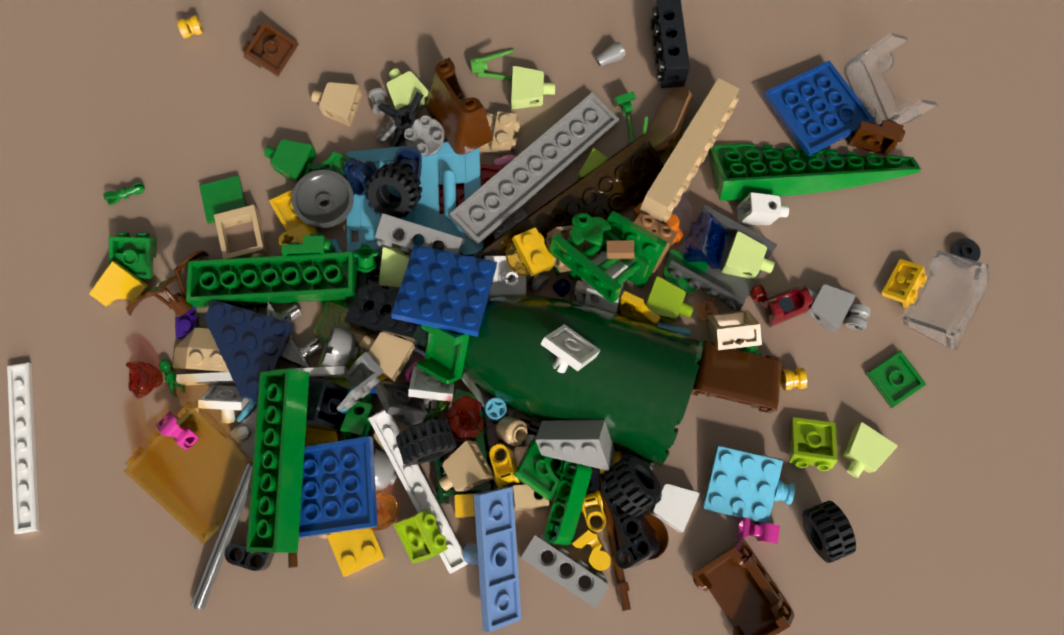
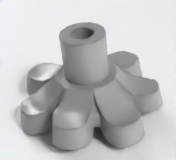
[376,119,396,142]

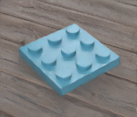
[703,445,783,523]

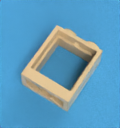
[214,205,269,259]
[707,310,762,350]

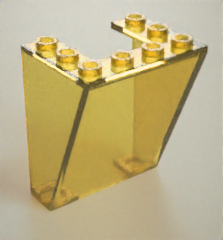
[124,400,253,544]

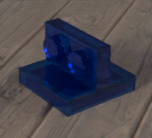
[684,213,728,269]

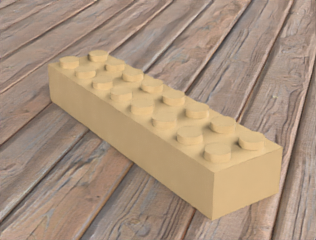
[638,78,740,223]

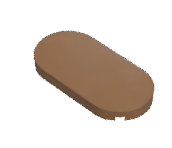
[647,86,693,151]

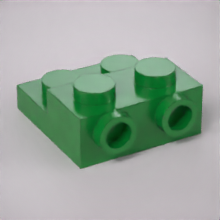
[109,232,156,279]
[281,233,335,256]

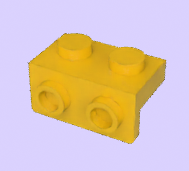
[512,227,555,276]

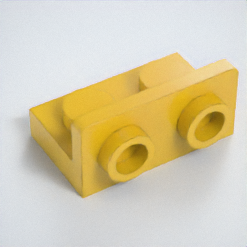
[882,259,927,309]

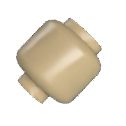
[496,416,528,447]

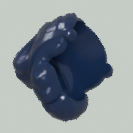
[343,158,377,196]

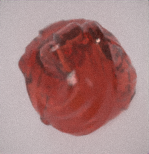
[126,361,163,399]
[447,396,484,438]

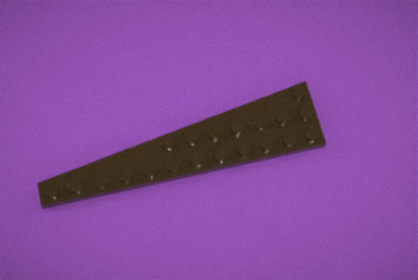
[471,134,664,259]

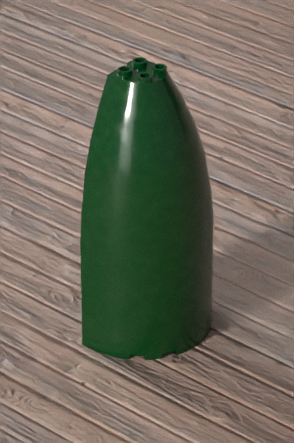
[462,294,703,466]

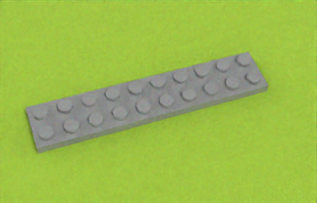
[449,93,620,246]

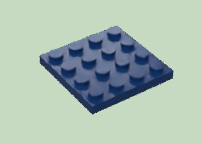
[764,60,875,157]
[391,245,497,337]
[299,436,378,538]

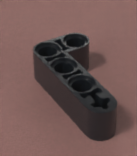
[601,480,660,569]
[225,544,274,571]

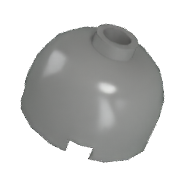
[321,325,358,367]
[373,448,397,493]

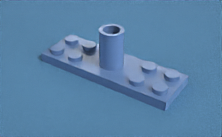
[463,486,522,632]

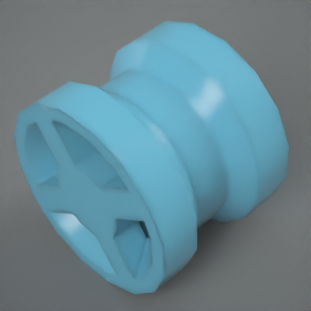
[485,398,507,422]
[774,480,795,505]

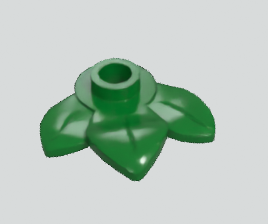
[570,213,611,246]

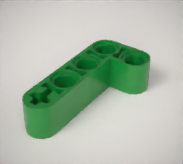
[544,457,592,546]

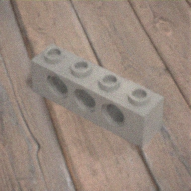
[375,213,465,254]
[520,534,610,609]

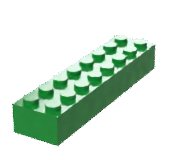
[186,252,358,308]
[246,368,309,553]

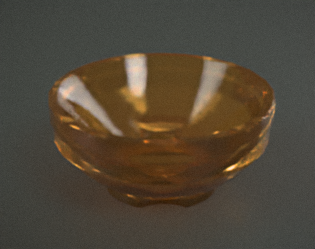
[368,491,399,531]

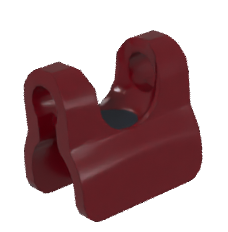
[758,285,813,327]

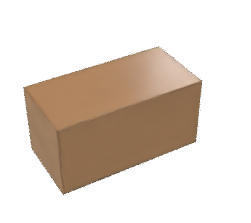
[607,240,634,259]

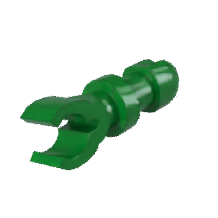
[103,183,145,205]
[159,359,185,398]

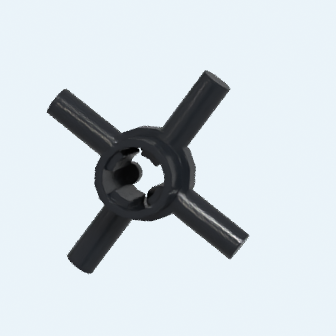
[379,92,424,147]

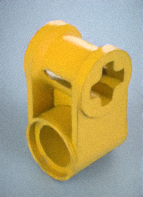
[278,223,318,247]
[489,444,522,488]
[581,490,606,533]

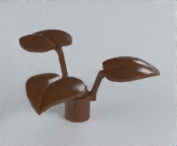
[126,250,209,317]

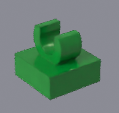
[612,91,636,114]

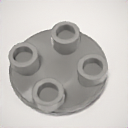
[404,116,445,156]

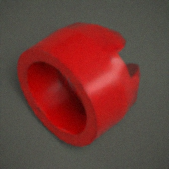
[750,284,768,302]

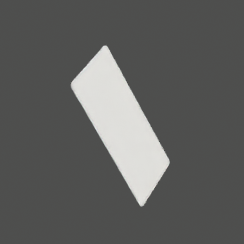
[462,373,487,408]

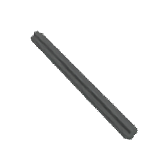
[191,462,253,610]

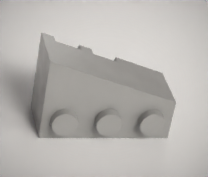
[535,420,615,471]

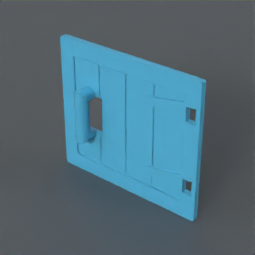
[346,142,484,256]

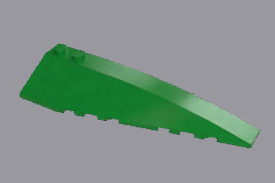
[709,143,921,201]

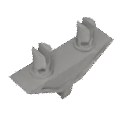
[267,301,324,368]

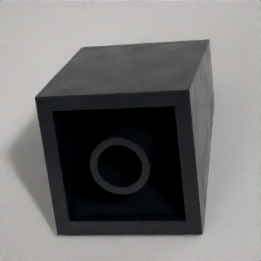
[306,379,349,433]

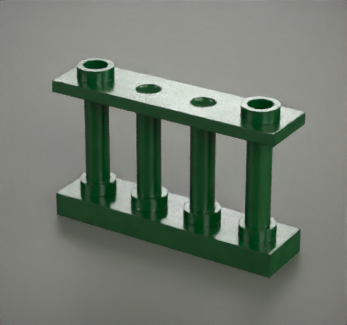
[430,409,495,505]

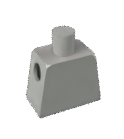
[806,284,856,334]

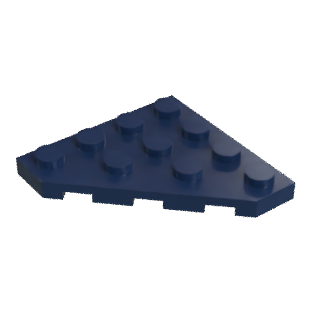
[204,300,294,402]

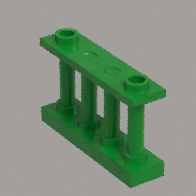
[549,213,650,304]

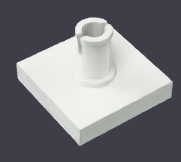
[484,255,526,295]
[541,324,600,373]
[408,366,455,409]
[198,384,250,423]

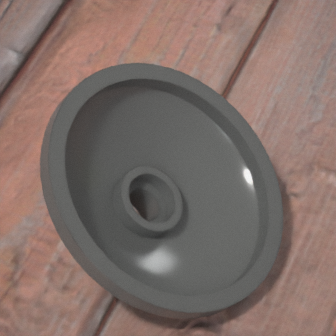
[292,170,354,228]

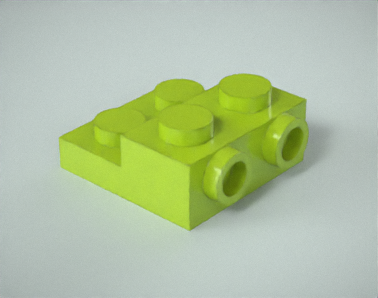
[789,417,838,471]
[393,509,448,564]

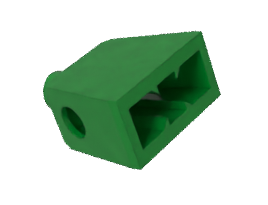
[264,139,317,184]
[340,394,375,440]

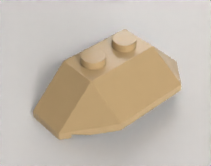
[173,328,229,372]

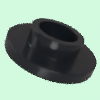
[951,238,981,266]

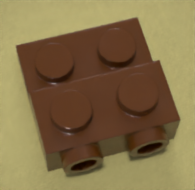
[242,21,299,77]
[848,120,905,156]

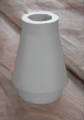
[596,42,626,67]

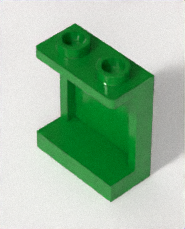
[416,325,469,384]

